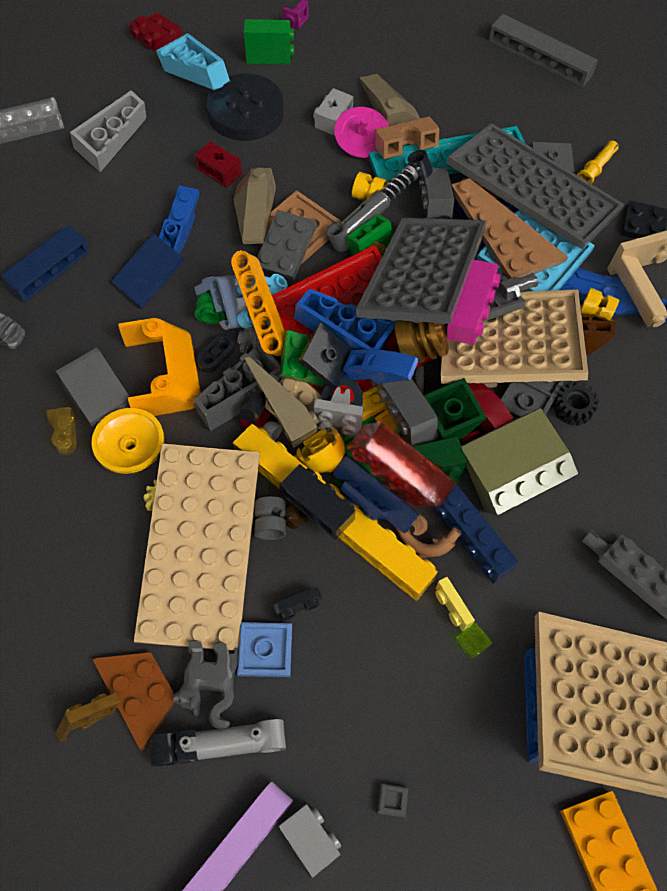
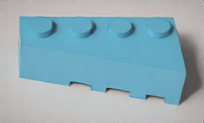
[156,33,230,90]

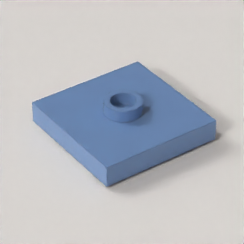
[237,622,292,677]

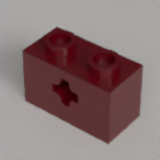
[195,141,242,188]

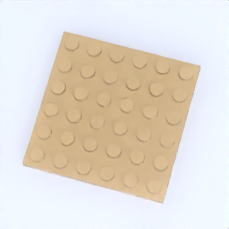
[441,289,588,384]
[535,612,667,798]

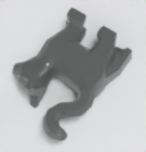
[173,641,239,729]

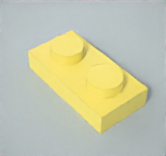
[435,577,475,632]

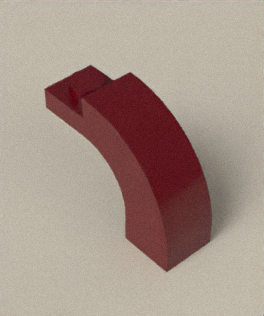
[442,383,513,432]

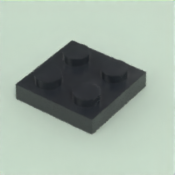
[621,200,667,239]

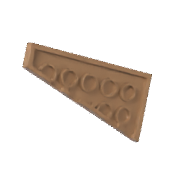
[451,178,568,279]

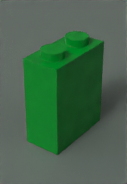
[244,19,294,64]

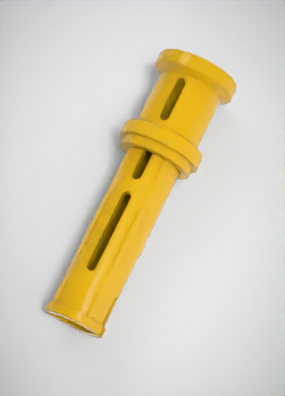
[577,141,618,184]

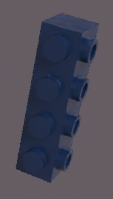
[1,225,90,303]
[434,485,519,584]

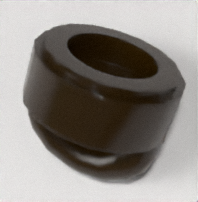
[284,503,309,529]

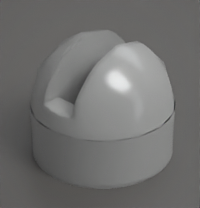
[263,421,282,441]

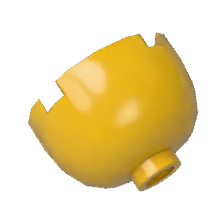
[297,428,345,473]

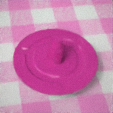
[334,107,389,158]

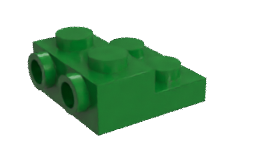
[279,330,326,387]

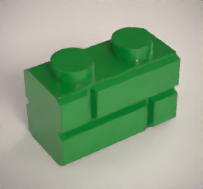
[345,214,393,256]

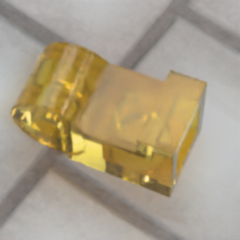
[47,407,77,455]

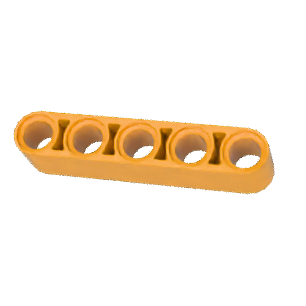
[231,250,285,357]

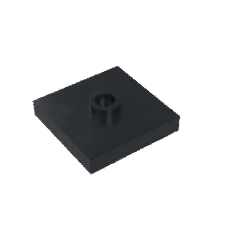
[298,323,353,389]

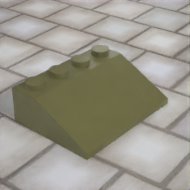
[461,408,578,515]

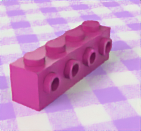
[447,260,501,345]

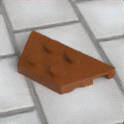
[93,652,175,751]

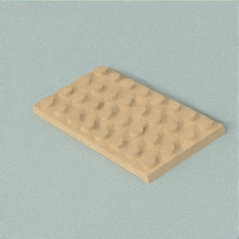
[134,444,260,651]

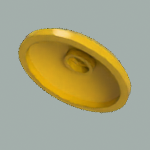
[92,408,164,474]

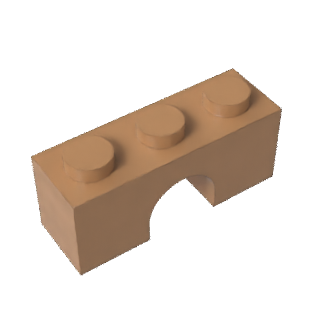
[375,116,439,159]

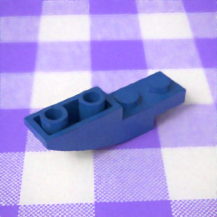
[159,185,200,254]
[342,349,419,384]

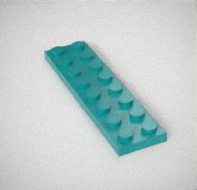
[369,126,525,183]

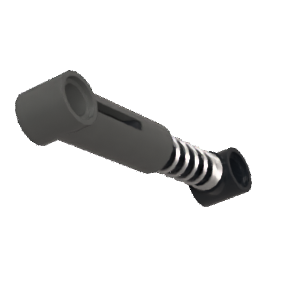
[326,150,433,252]

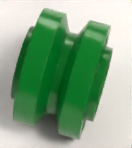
[195,292,226,324]

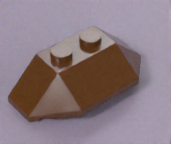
[581,314,616,355]

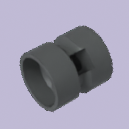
[254,497,286,540]

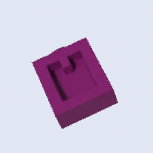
[282,0,309,30]

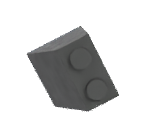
[56,347,131,431]

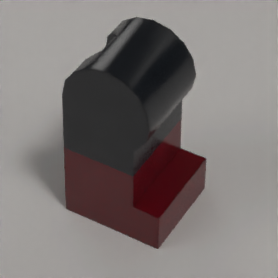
[240,393,271,429]

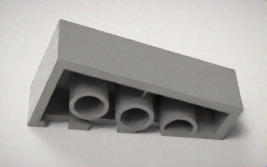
[70,91,146,172]

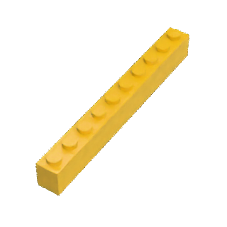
[233,424,438,601]

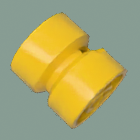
[352,172,387,201]
[581,288,619,320]

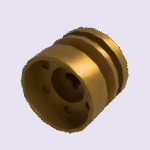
[395,320,449,363]

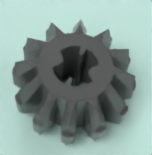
[0,313,25,349]

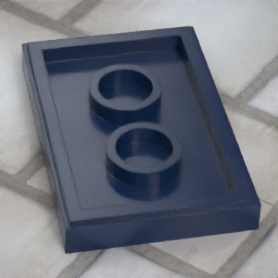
[112,233,185,308]

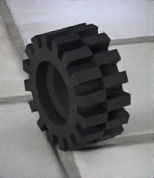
[553,381,599,426]

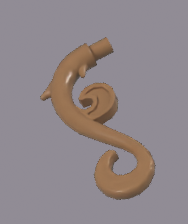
[383,484,461,559]

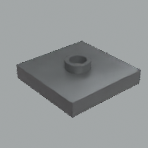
[531,142,574,173]

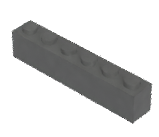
[489,14,598,87]

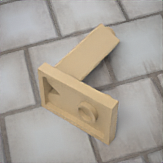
[607,231,667,327]

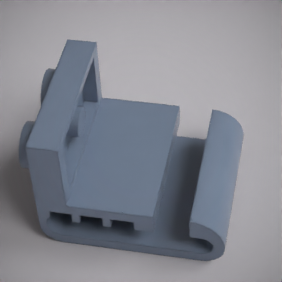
[194,275,254,330]

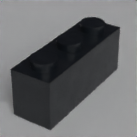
[280,464,356,540]

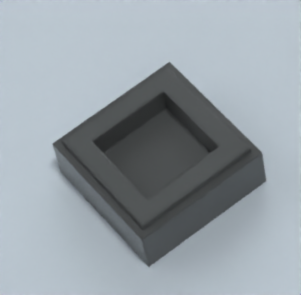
[377,784,409,818]

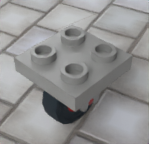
[314,378,363,436]

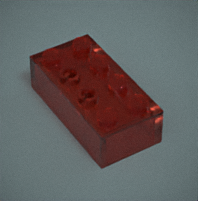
[347,422,456,508]

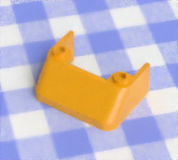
[118,318,201,416]

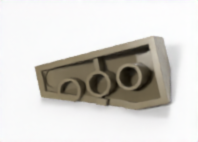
[360,74,420,126]
[233,168,276,244]
[245,357,319,448]

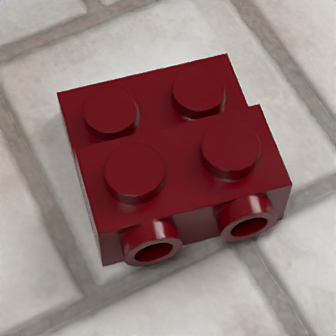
[129,12,183,53]

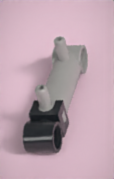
[150,719,286,767]

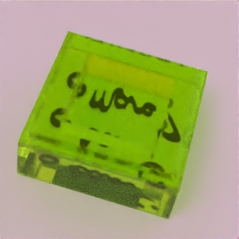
[455,623,492,660]

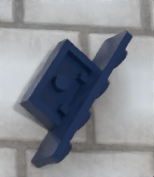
[333,456,419,533]

